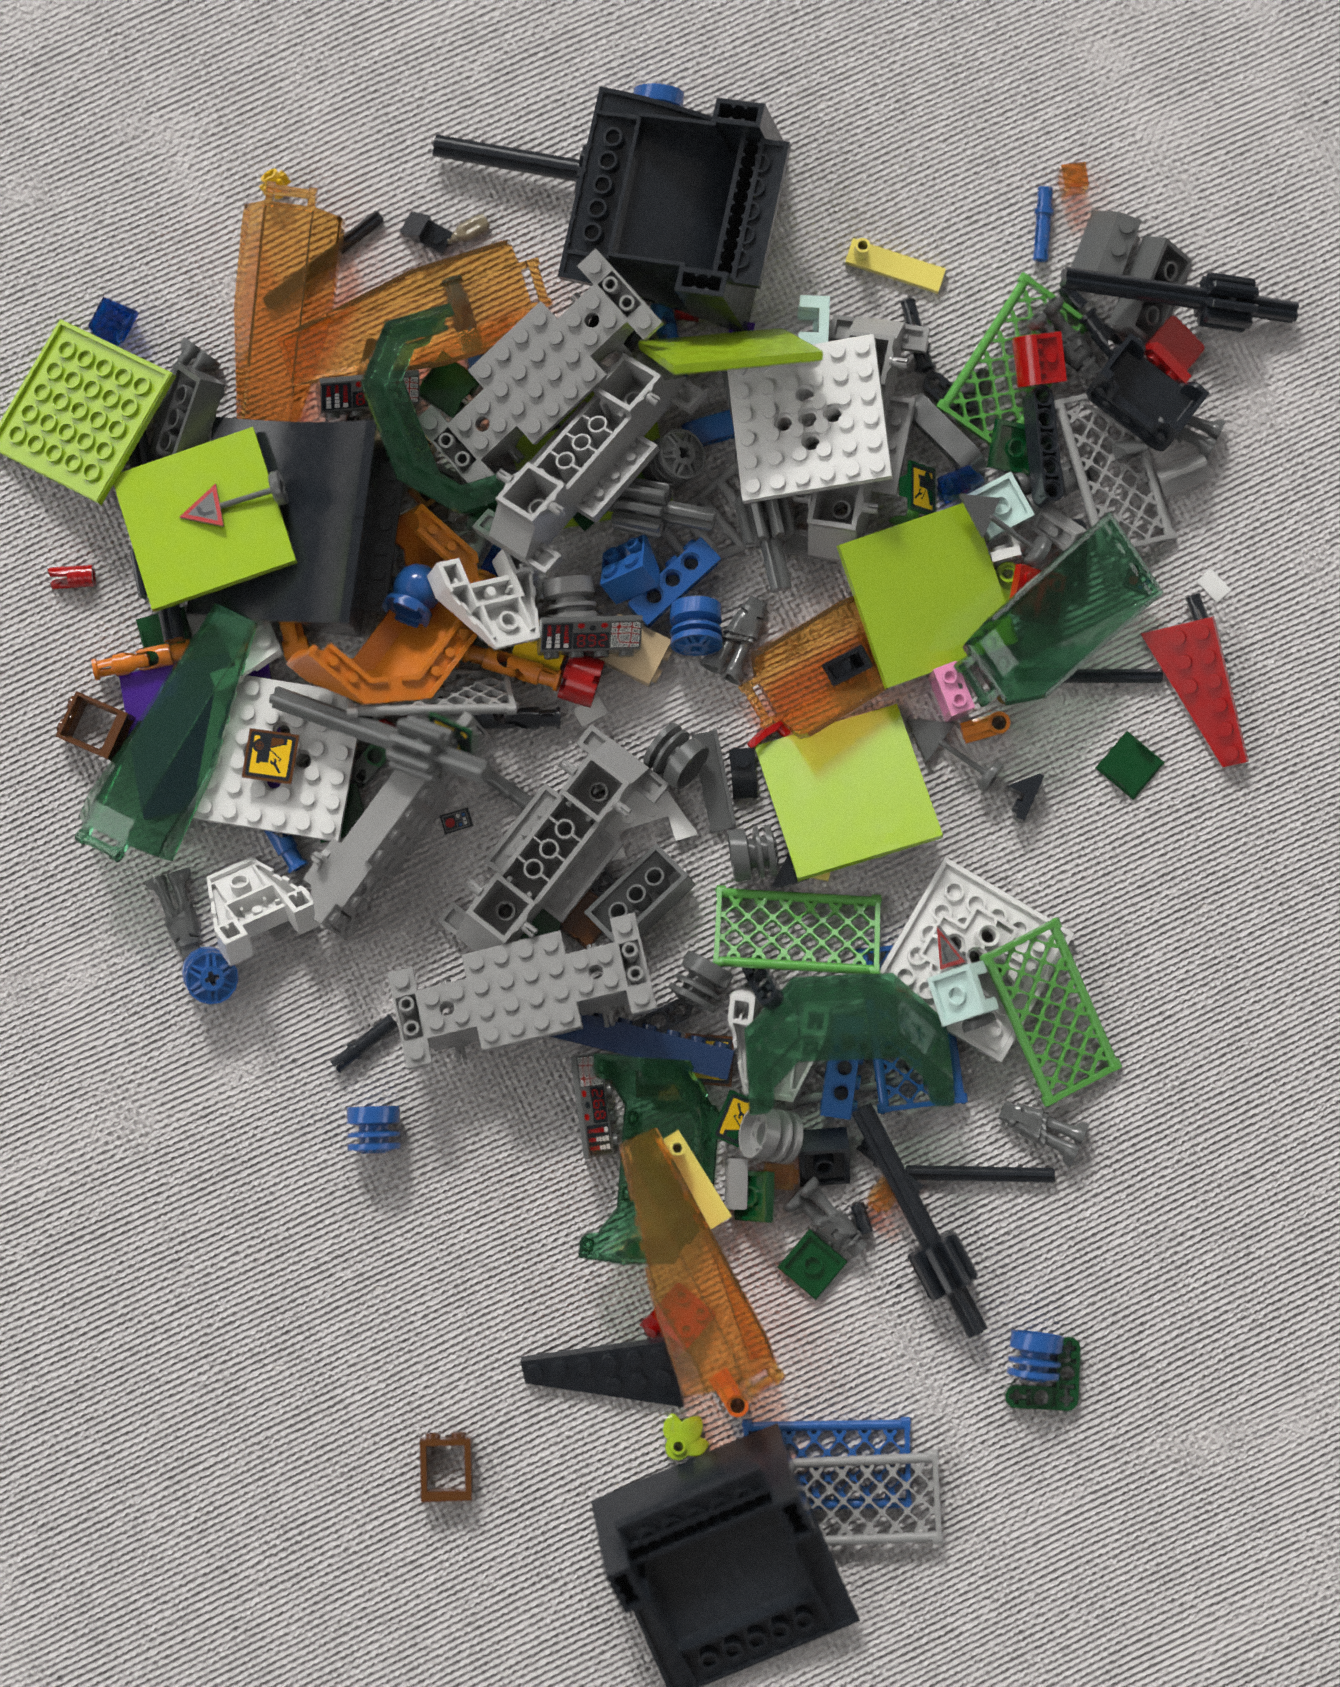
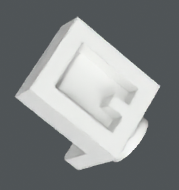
[989,534,1024,566]

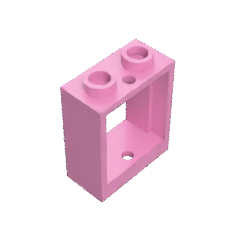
[928,660,975,723]

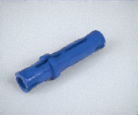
[1033,186,1054,262]

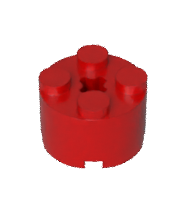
[557,654,605,708]

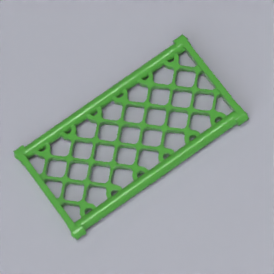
[936,272,1089,446]
[712,885,882,978]
[979,917,1122,1107]

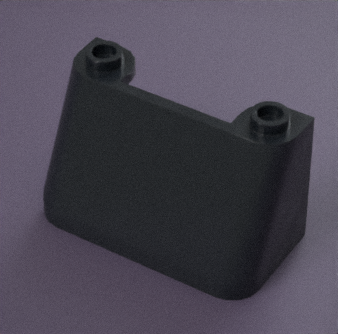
[1086,333,1210,451]

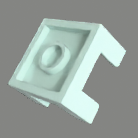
[797,295,830,345]
[967,472,1035,543]
[927,960,999,1027]

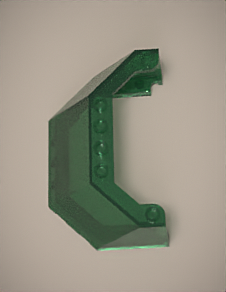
[360,303,506,514]
[744,973,955,1115]
[578,1053,720,1265]

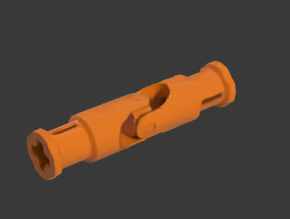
[91,639,195,681]
[462,643,564,692]

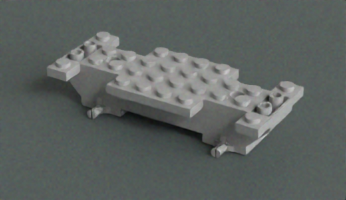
[414,248,664,496]
[785,314,931,563]
[472,349,707,578]
[303,711,493,940]
[437,724,670,951]
[388,913,657,1071]

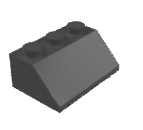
[1071,210,1142,275]

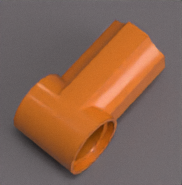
[279,622,310,662]
[960,711,1011,744]
[708,1367,749,1417]

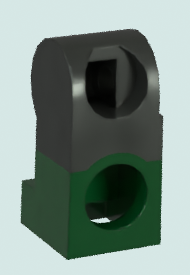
[351,744,390,788]

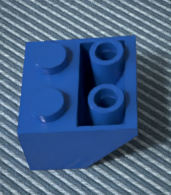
[600,534,660,605]

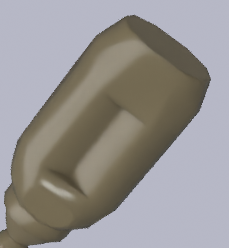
[448,214,490,244]

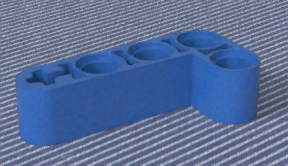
[681,410,735,447]

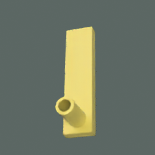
[845,238,946,294]
[656,1130,732,1230]

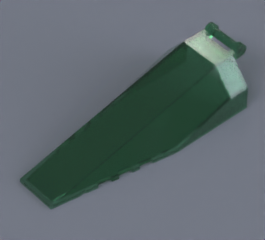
[75,603,258,863]

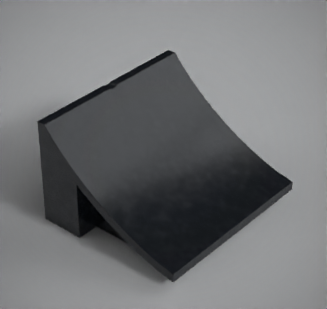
[558,86,792,332]
[186,417,407,638]
[591,1423,860,1687]

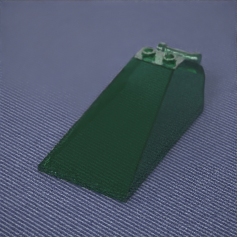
[953,512,1164,707]

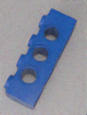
[627,537,721,628]
[819,1015,868,1120]

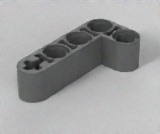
[912,393,987,483]

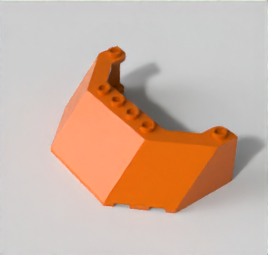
[286,503,481,705]

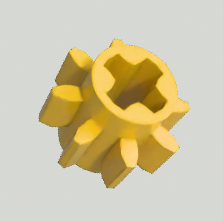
[259,169,291,200]

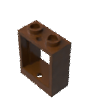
[55,691,136,763]
[420,1432,473,1502]

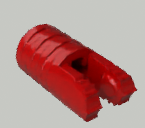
[48,565,96,589]

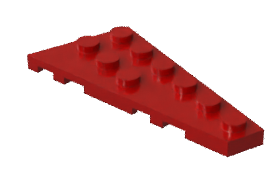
[1141,616,1249,767]

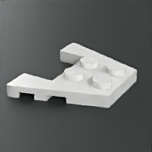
[187,616,282,696]
[605,770,697,862]

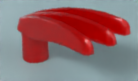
[747,720,791,748]

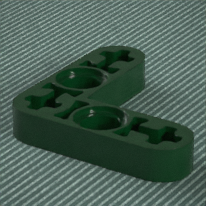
[1004,1336,1081,1411]

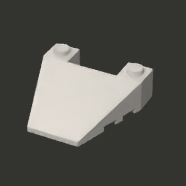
[427,549,540,650]
[207,857,322,966]
[728,986,835,1102]

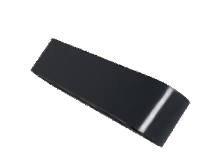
[1022,385,1064,508]

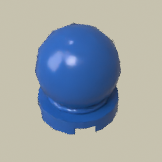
[382,563,439,628]

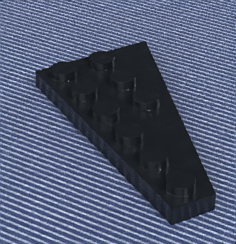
[520,1336,684,1408]

